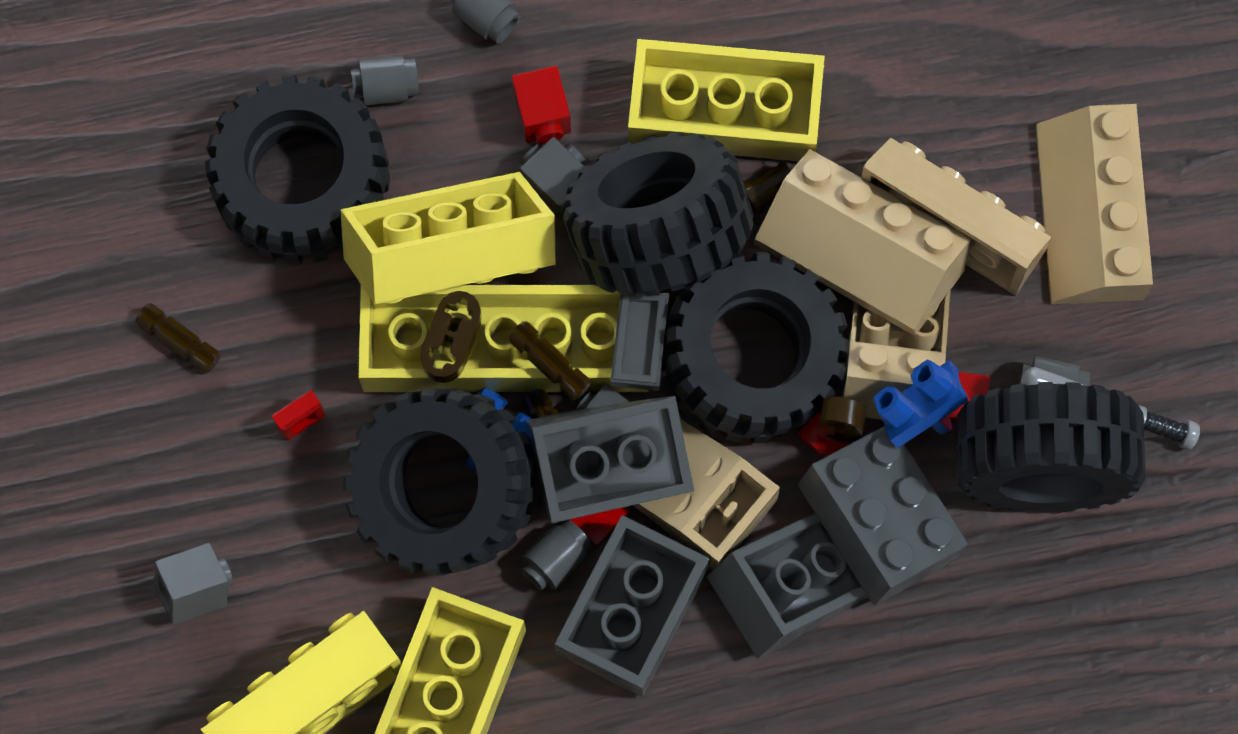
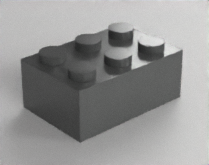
[797,426,969,606]
[555,515,709,698]

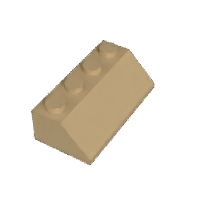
[1036,104,1153,305]
[861,138,1051,296]
[754,149,971,336]

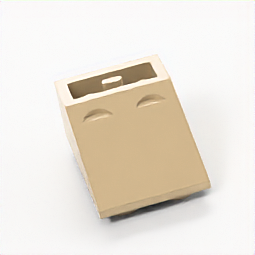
[843,291,950,420]
[633,419,780,570]

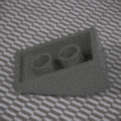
[526,395,694,523]
[707,513,868,659]

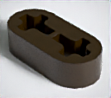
[420,291,482,383]
[818,397,867,445]

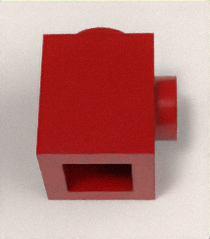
[512,65,571,144]

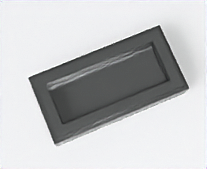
[611,293,669,391]

